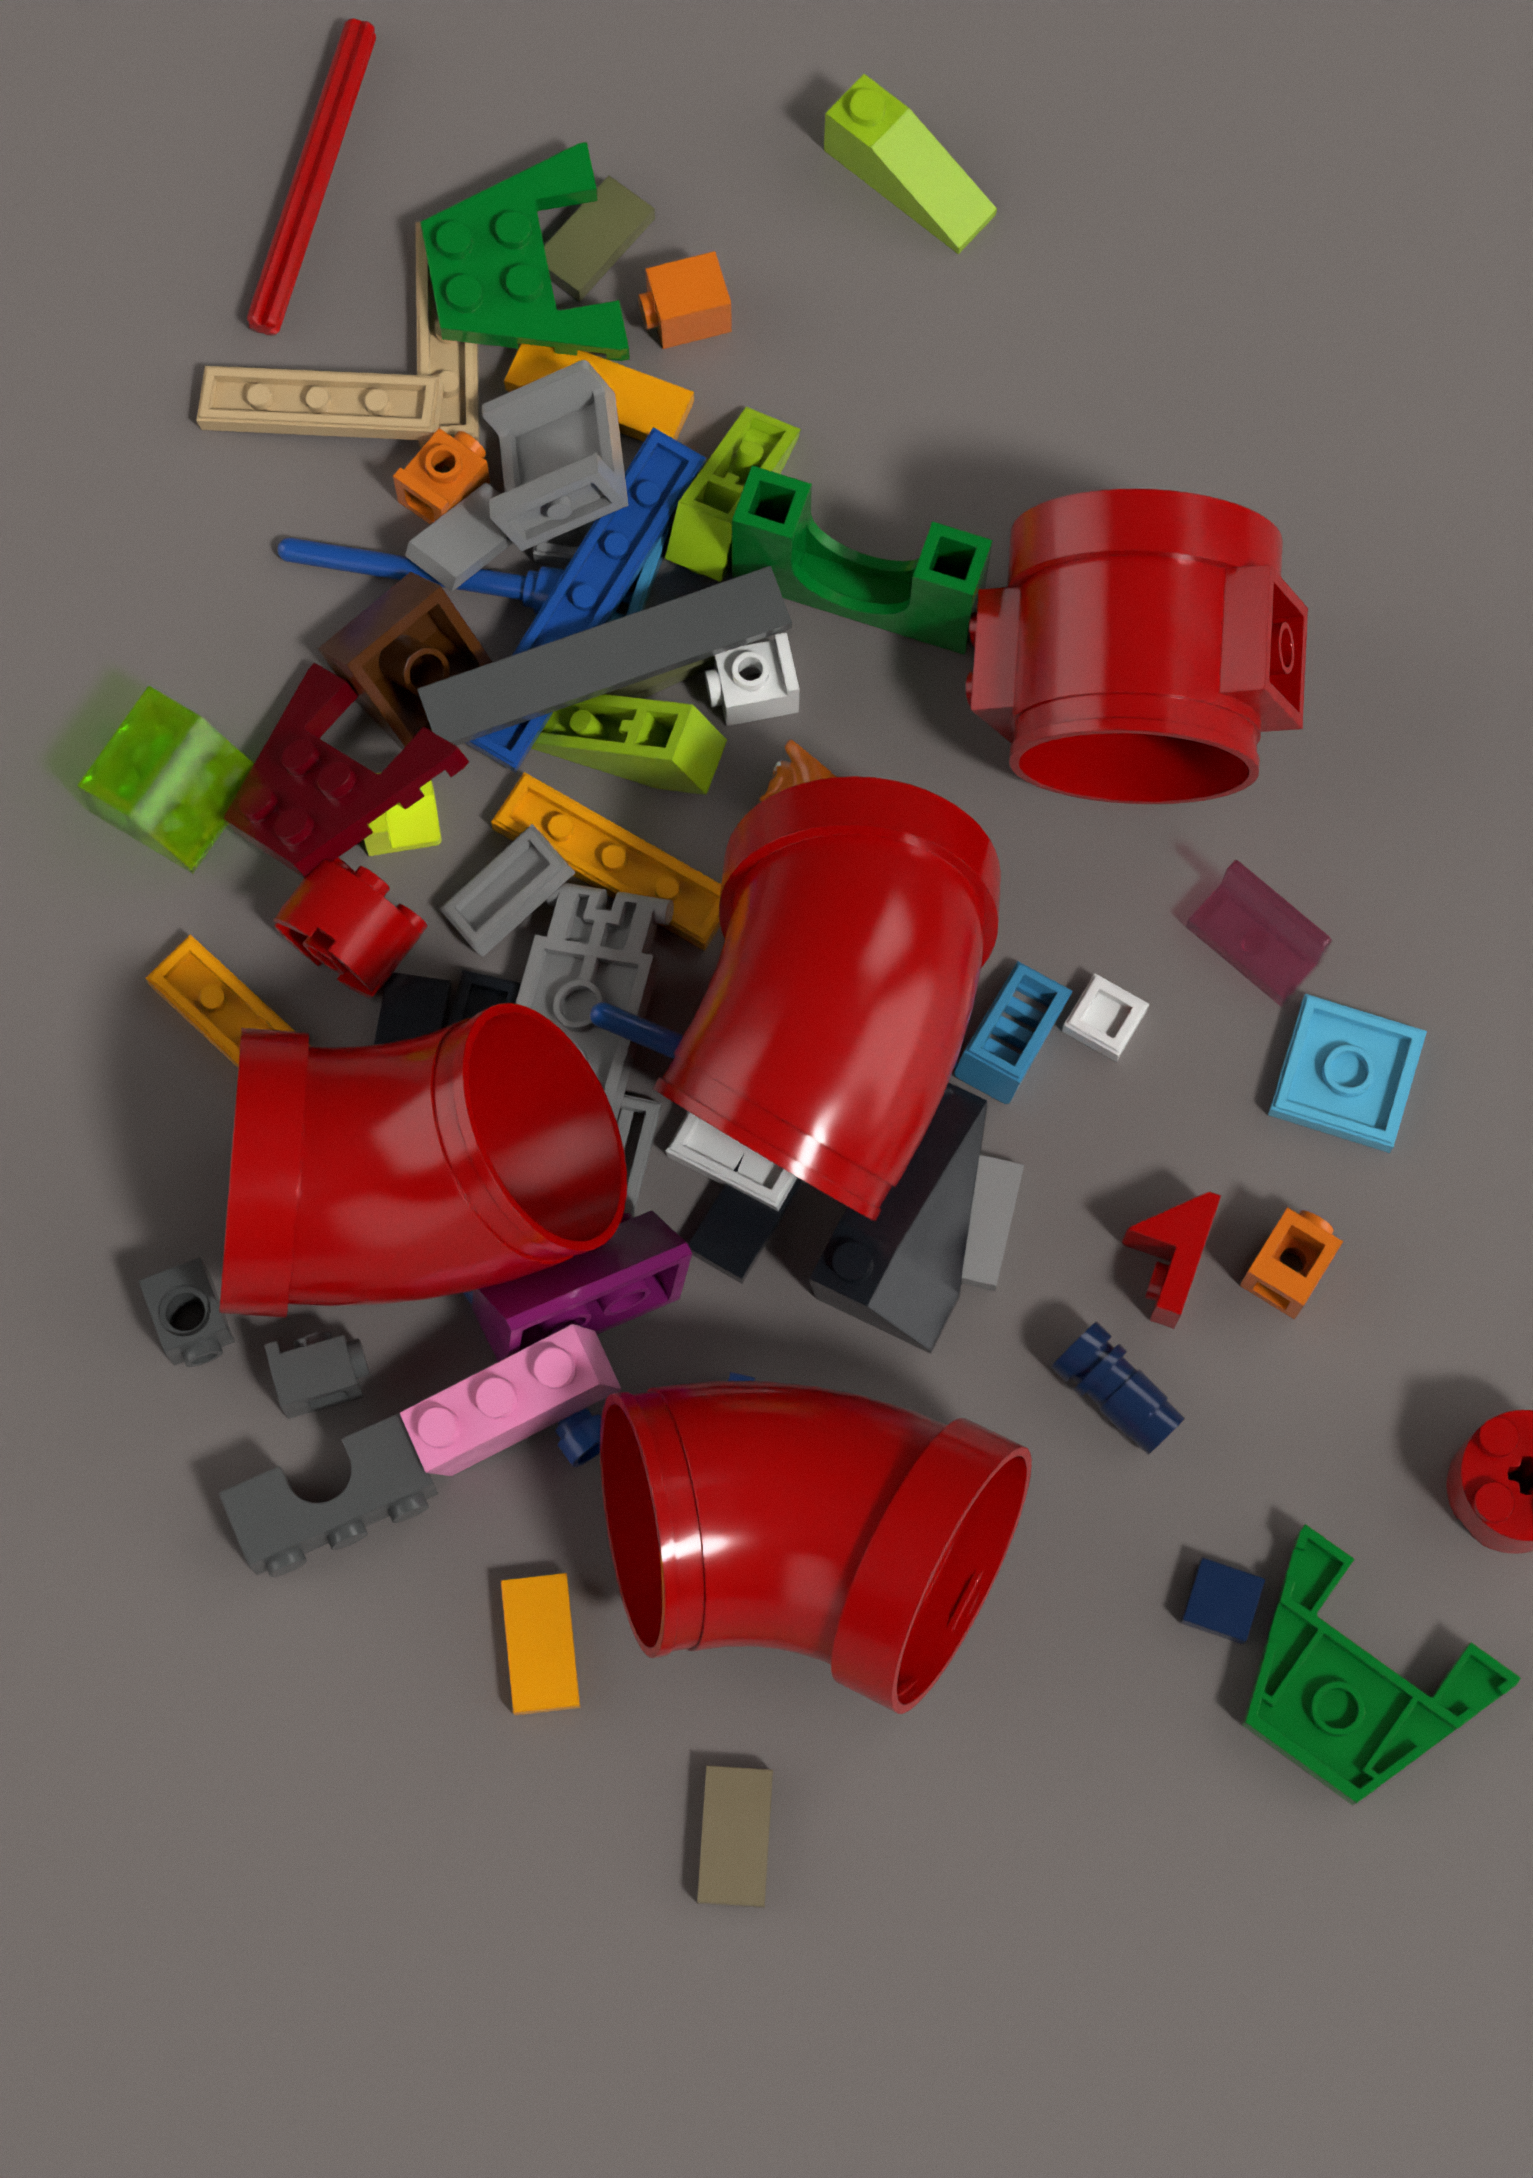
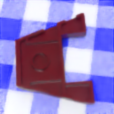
[223,662,469,878]

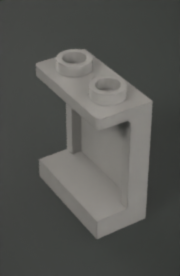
[482,360,629,551]

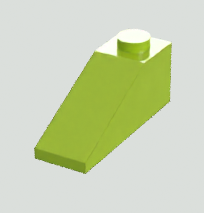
[824,74,997,254]
[665,407,801,582]
[531,694,727,795]

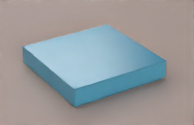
[1268,994,1427,1153]

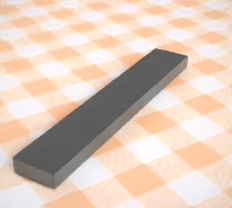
[417,566,792,746]

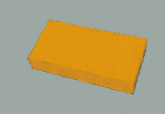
[501,1573,581,1715]

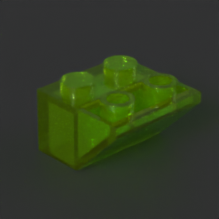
[77,686,254,874]

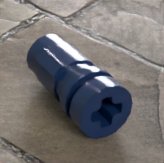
[1051,1321,1185,1455]

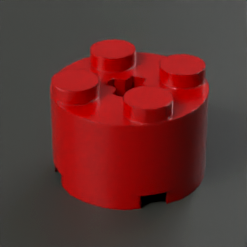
[273,857,428,998]
[1446,1410,1533,1554]

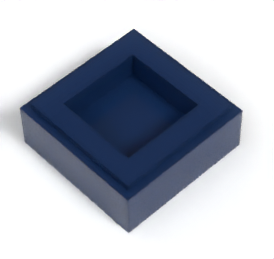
[1180,1557,1265,1644]

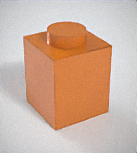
[638,251,732,349]

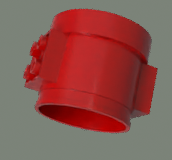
[966,489,1308,804]

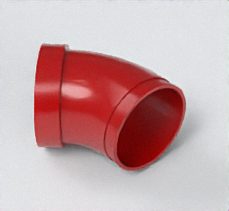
[652,776,1001,1221]
[219,1003,627,1318]
[600,1381,1032,1714]

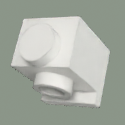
[704,632,800,726]

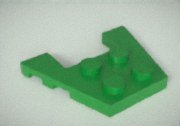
[420,142,630,361]
[1242,1524,1521,1806]

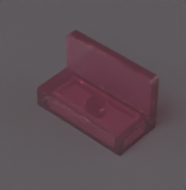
[1186,860,1332,1007]

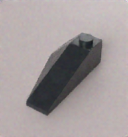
[809,1083,988,1354]

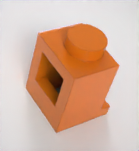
[393,428,490,525]
[1239,1207,1343,1320]

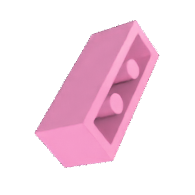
[400,1324,622,1476]

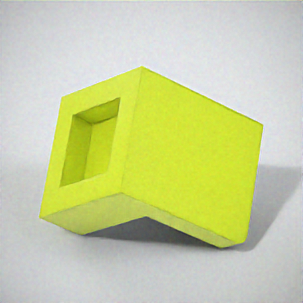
[364,772,442,856]

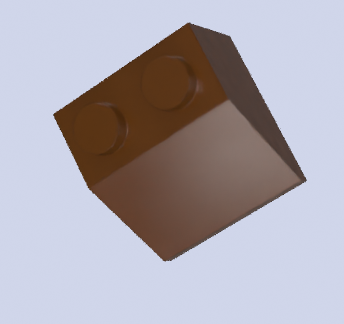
[318,572,493,750]

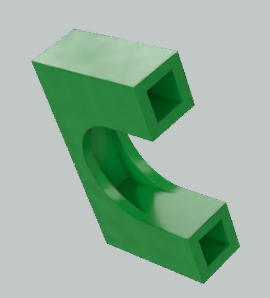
[732,465,993,655]

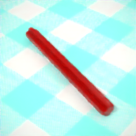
[247,18,376,336]

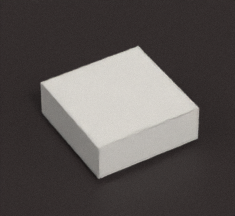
[1062,973,1149,1062]

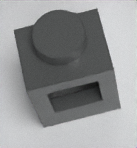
[264,1332,370,1419]

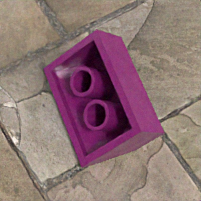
[472,1210,692,1362]

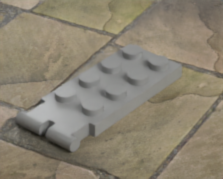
[516,883,674,1121]

